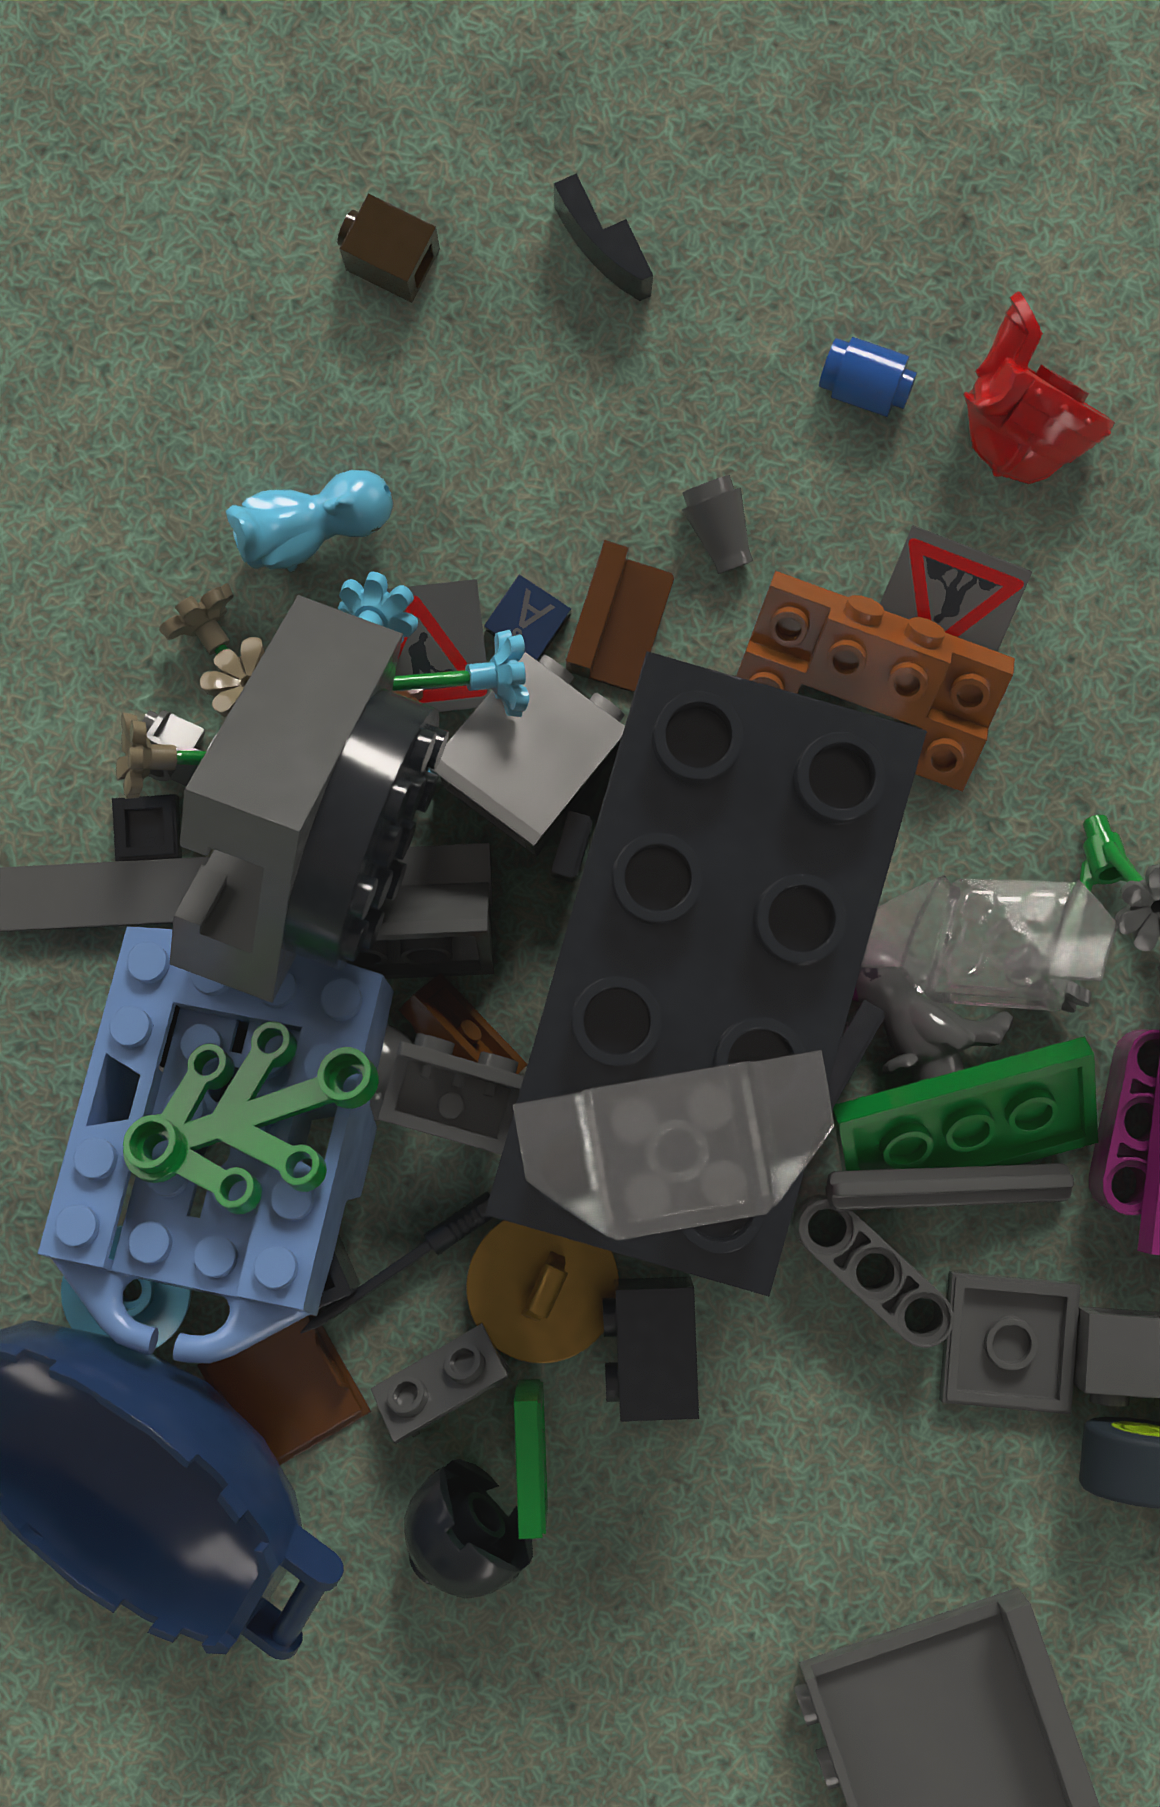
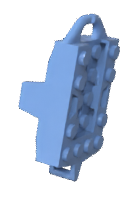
[38,926,394,1363]

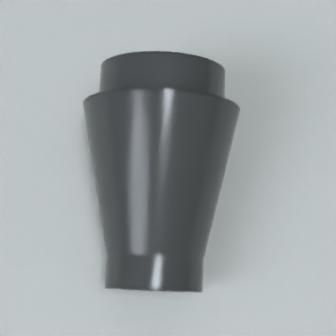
[682,475,753,574]

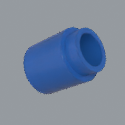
[819,337,917,417]

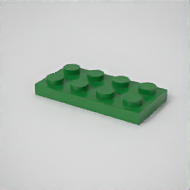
[832,1036,1098,1171]

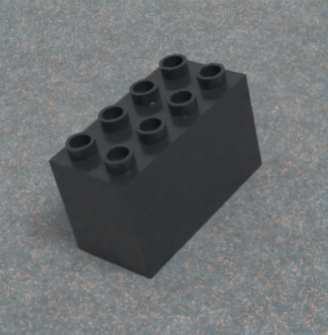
[484,651,927,1297]

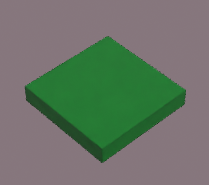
[514,1379,548,1539]

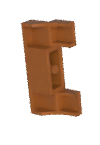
[736,570,1015,792]

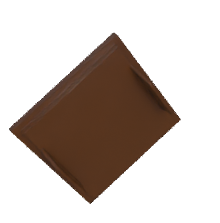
[197,1315,371,1465]

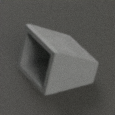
[429,652,625,857]

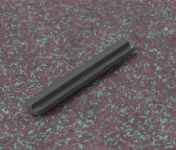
[825,1163,1074,1211]

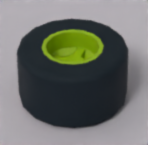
[1079,1417,1160,1509]

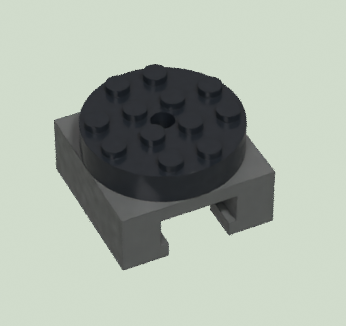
[170,595,449,1003]

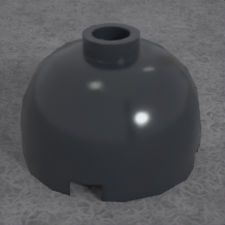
[404,1459,533,1599]

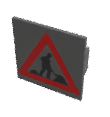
[880,525,1032,652]
[387,579,490,712]

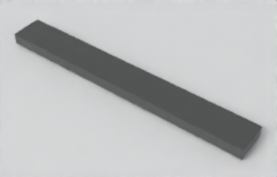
[0,843,493,932]

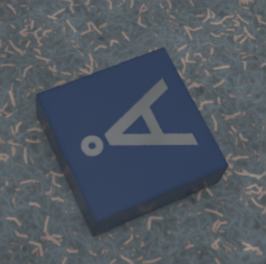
[484,574,571,662]

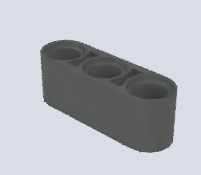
[792,1194,954,1348]

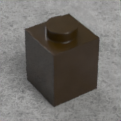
[337,193,440,303]

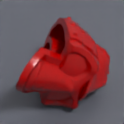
[963,291,1115,485]

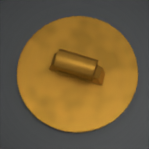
[466,1220,619,1363]

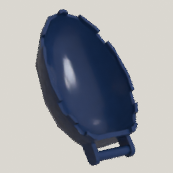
[0,1320,344,1660]

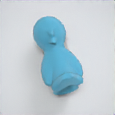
[226,470,393,572]

